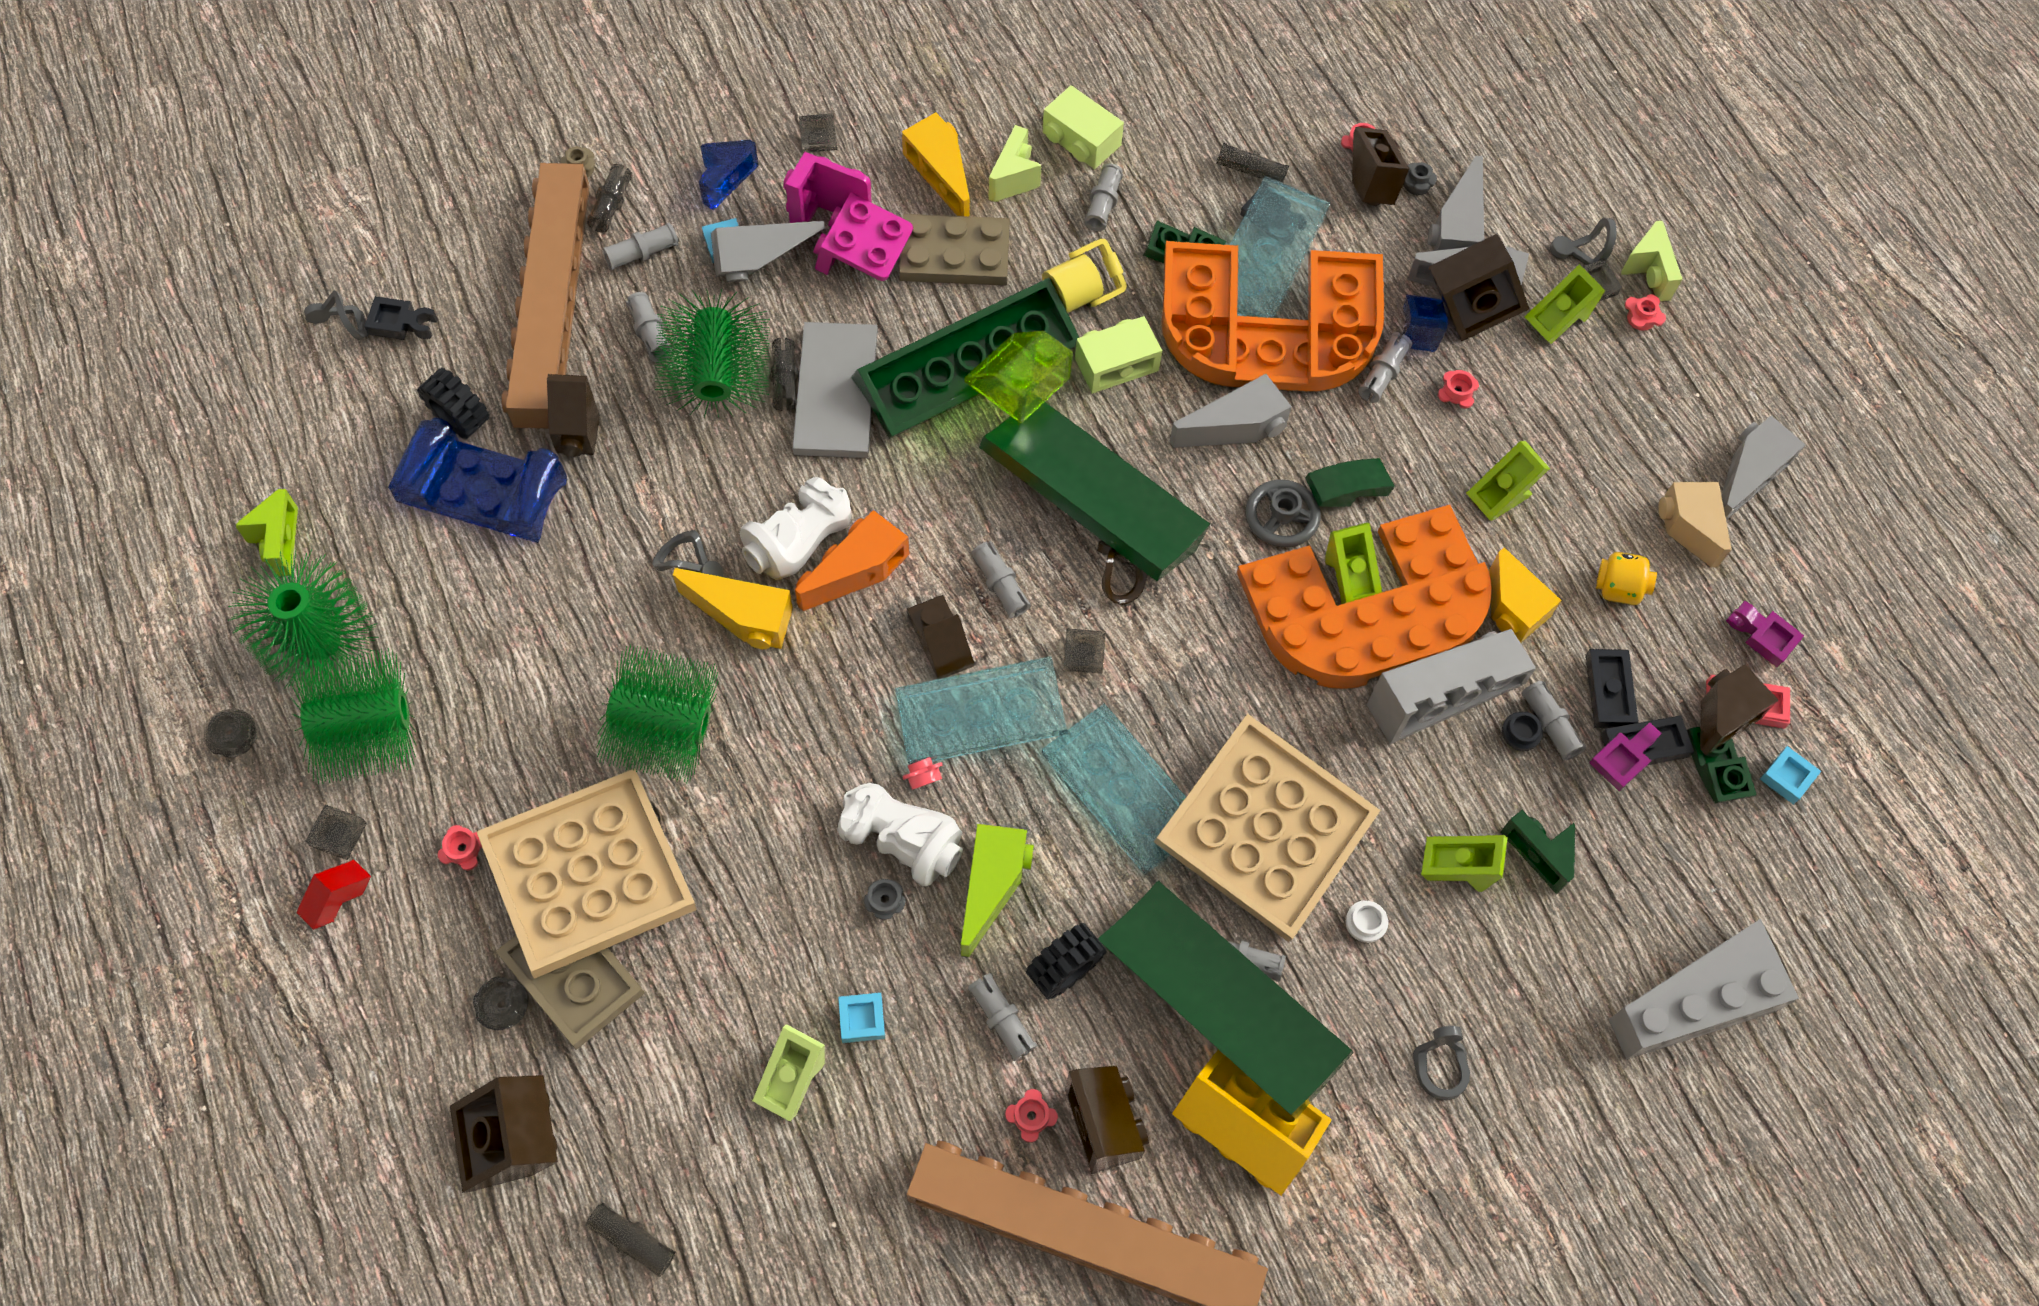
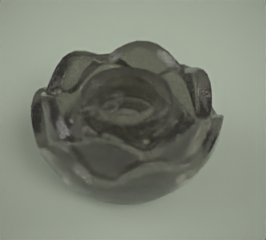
[204,709,257,758]
[473,976,528,1031]

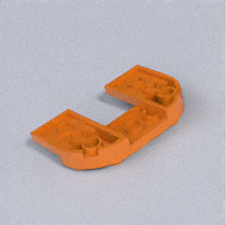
[1161,241,1384,391]
[1237,505,1492,689]

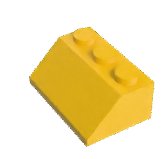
[1172,1049,1332,1196]

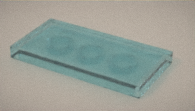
[1230,176,1330,318]
[895,656,1068,765]
[1042,703,1186,875]

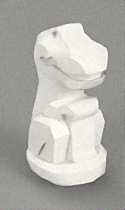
[739,477,851,580]
[837,783,963,886]

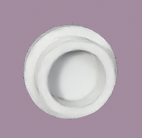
[1345,901,1388,943]

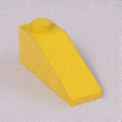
[902,112,970,216]
[673,568,793,649]

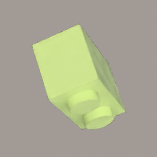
[1043,85,1124,170]
[1075,316,1162,394]

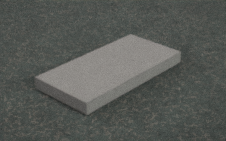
[792,322,878,458]

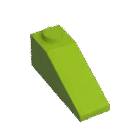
[961,824,1034,957]

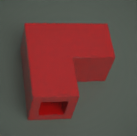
[296,860,371,930]

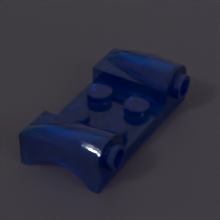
[388,418,568,543]

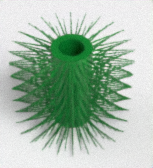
[654,288,770,418]
[228,549,379,694]
[596,644,718,784]
[291,648,417,784]

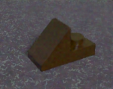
[907,595,974,680]

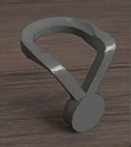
[1550,218,1617,269]
[304,290,368,340]
[652,530,724,577]
[1413,1026,1470,1100]

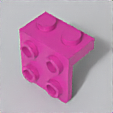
[783,152,872,223]
[813,192,913,281]

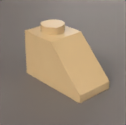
[1659,482,1732,567]

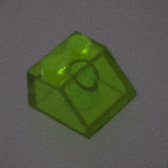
[965,331,1073,424]

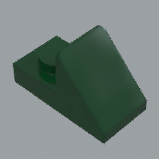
[1500,809,1575,895]

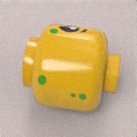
[1596,552,1657,606]

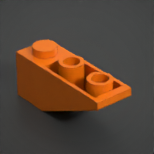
[795,510,909,611]

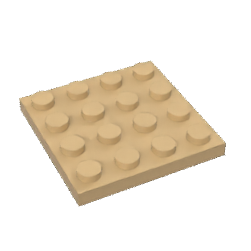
[1154,713,1381,942]
[476,768,697,979]

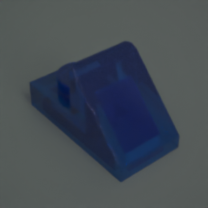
[698,140,759,211]
[1402,294,1448,352]

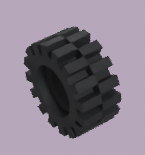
[417,367,490,439]
[1025,923,1107,1000]

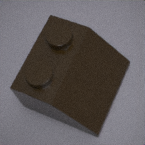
[1429,234,1529,342]
[1065,1066,1149,1174]
[450,1075,558,1193]

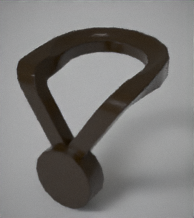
[1097,540,1147,605]

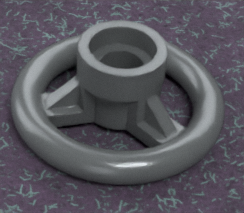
[1245,479,1321,547]

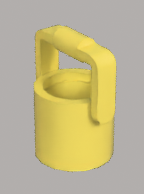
[1042,239,1127,313]

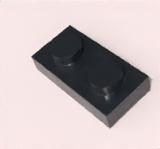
[1585,649,1639,728]
[1601,715,1694,765]

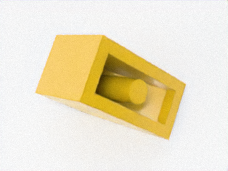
[1489,548,1562,643]

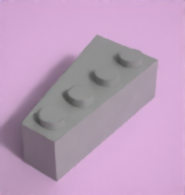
[1366,629,1536,744]
[1609,919,1799,1060]

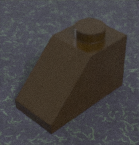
[1352,127,1409,206]
[547,374,600,457]
[1700,664,1778,755]

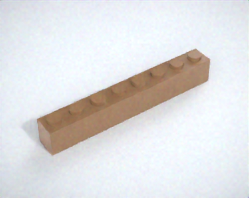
[502,163,590,429]
[906,1141,1268,1306]

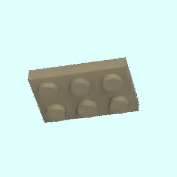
[899,214,1010,285]
[495,935,645,1050]

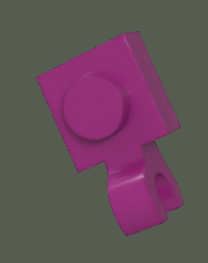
[1726,601,1804,668]
[1589,722,1662,792]

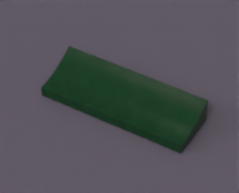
[851,278,1080,439]
[979,393,1210,582]
[1098,880,1354,1119]

